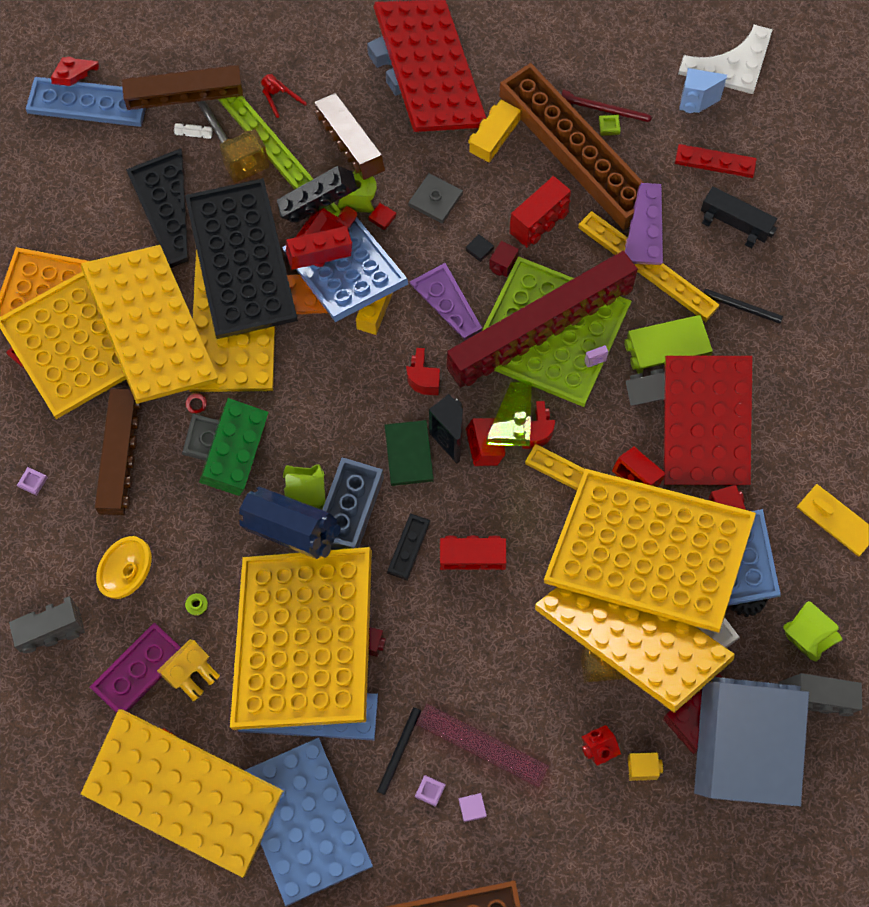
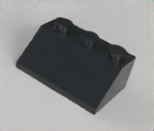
[429,394,463,464]

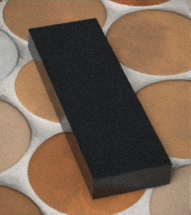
[387,513,430,581]

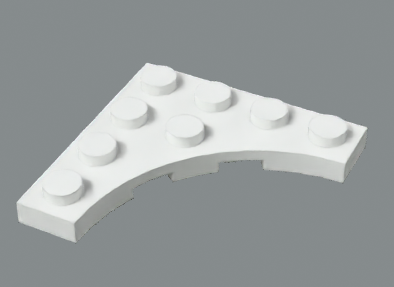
[678,25,772,94]

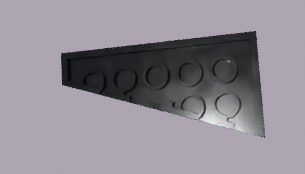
[126,148,189,268]

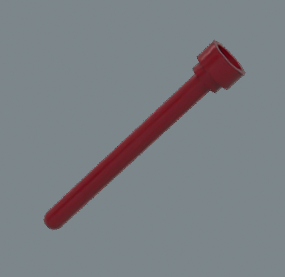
[562,89,652,122]

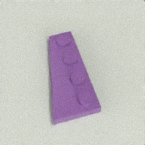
[625,183,663,265]
[410,263,482,340]

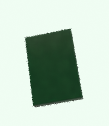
[384,420,434,486]

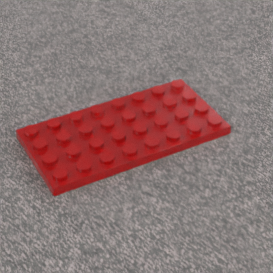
[373,0,487,132]

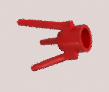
[261,74,307,118]

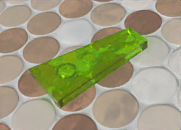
[487,382,532,446]

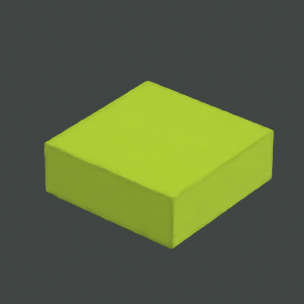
[599,115,620,136]

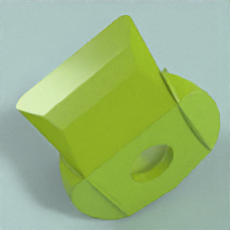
[337,172,377,213]
[283,464,326,510]
[783,601,843,661]

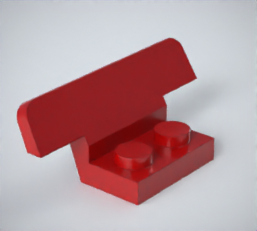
[295,206,357,267]

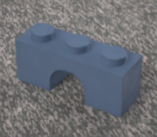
[367,36,401,96]

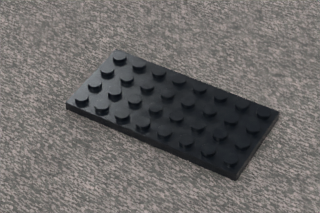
[185,178,298,339]

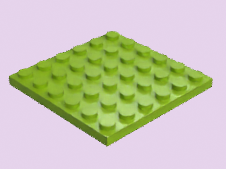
[482,256,632,407]

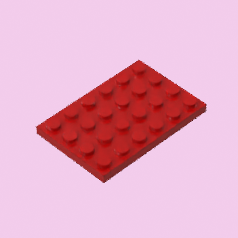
[663,355,752,485]

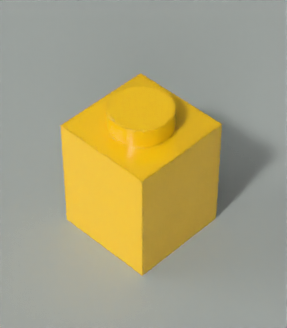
[628,753,663,781]

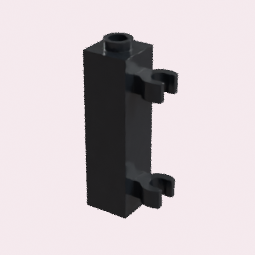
[701,186,778,249]

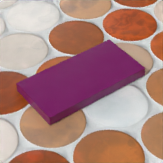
[90,622,181,713]

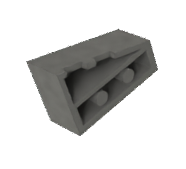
[625,369,665,406]
[9,596,85,653]
[778,673,862,716]

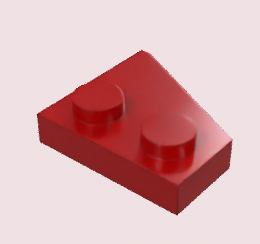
[51,57,99,86]

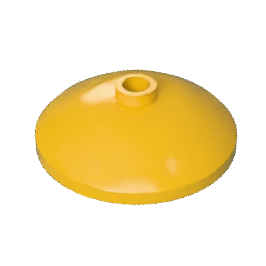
[96,536,152,599]

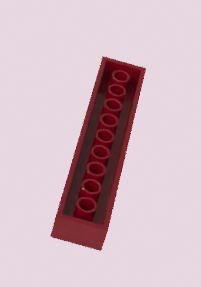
[447,250,638,388]

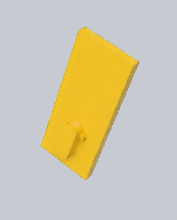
[796,484,869,557]

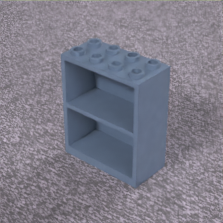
[694,677,809,807]

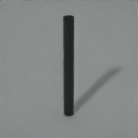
[704,288,783,324]
[377,707,421,795]

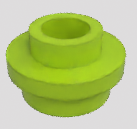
[185,593,208,616]

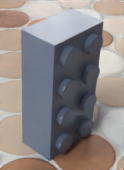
[322,457,384,550]

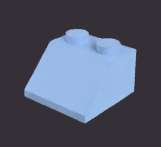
[679,68,727,113]

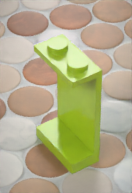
[625,315,713,374]

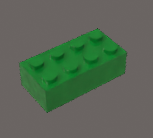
[199,398,269,496]

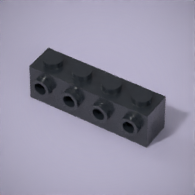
[277,166,357,223]

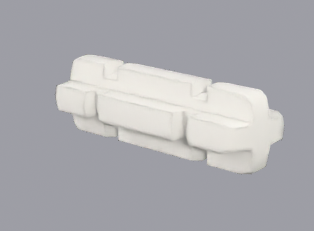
[174,123,213,138]

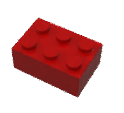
[510,176,571,248]

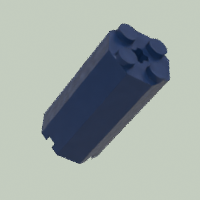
[239,487,341,559]

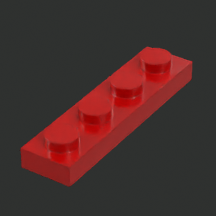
[675,144,757,178]

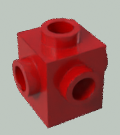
[582,725,621,766]

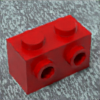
[466,418,506,466]
[612,447,666,487]

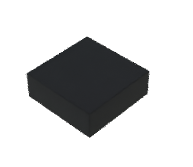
[466,234,494,262]

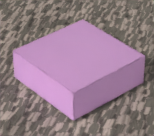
[584,345,608,367]
[17,467,48,496]
[415,775,446,807]
[459,793,487,822]

